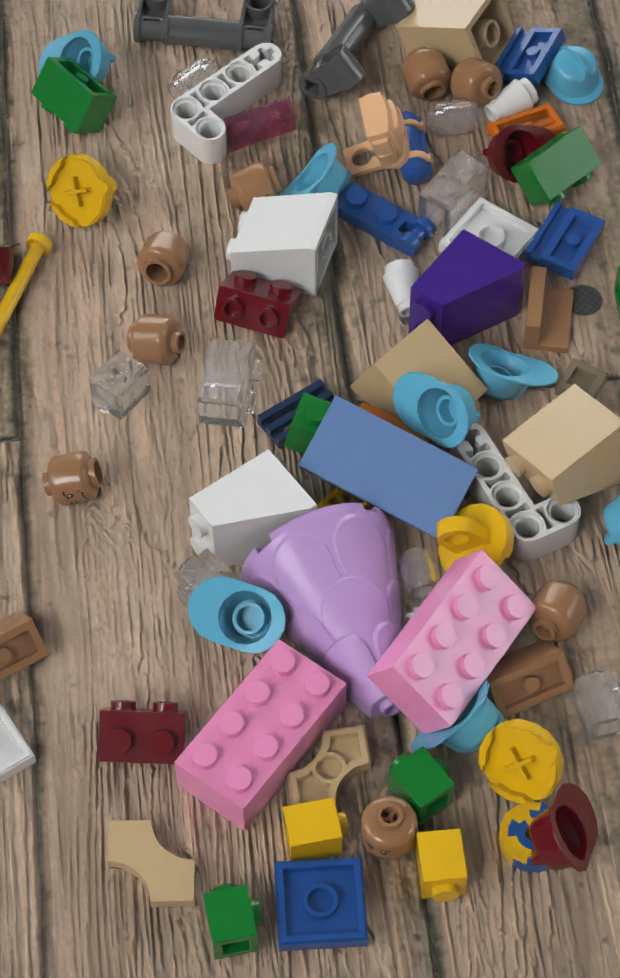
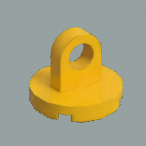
[46,153,118,228]
[436,503,514,571]
[478,719,564,804]

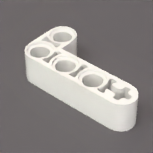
[170,43,282,164]
[449,423,581,562]

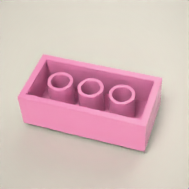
[367,549,536,734]
[174,639,347,831]

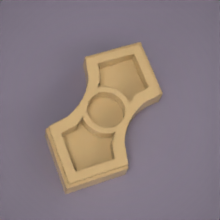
[287,725,371,805]
[107,820,195,907]

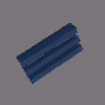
[257,379,334,449]

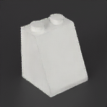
[226,192,338,297]
[188,449,317,568]

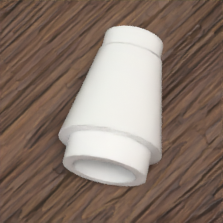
[484,77,539,122]
[383,259,419,317]

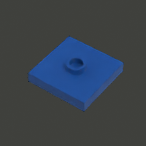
[274,857,368,951]

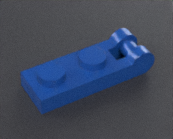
[338,181,436,256]

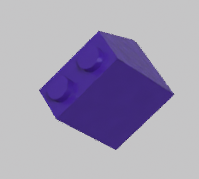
[408,229,527,346]

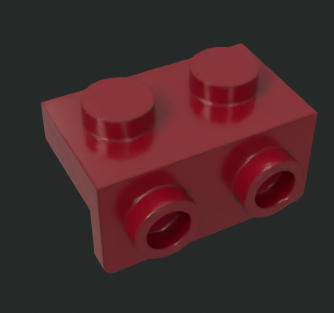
[214,270,303,338]
[98,700,188,764]

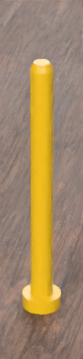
[0,232,53,337]

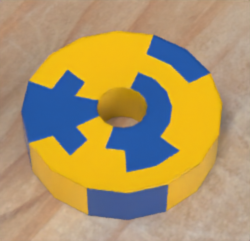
[498,802,550,873]

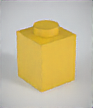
[282,797,349,861]
[415,828,468,902]

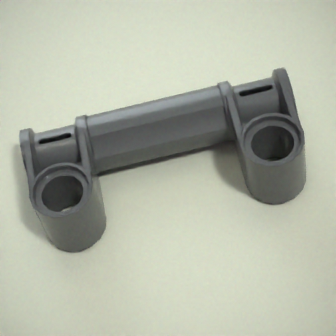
[133,0,275,52]
[298,0,415,100]

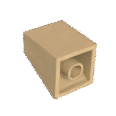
[396,0,515,72]
[350,318,488,418]
[502,384,620,506]

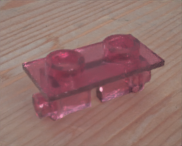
[224,96,296,152]

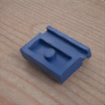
[495,27,566,85]
[524,201,605,281]

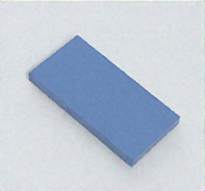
[298,395,478,539]

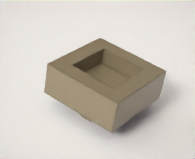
[555,358,608,399]

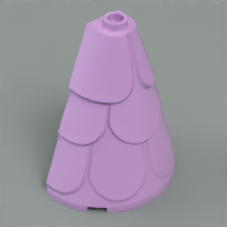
[241,503,404,719]

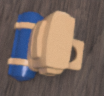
[343,91,434,185]

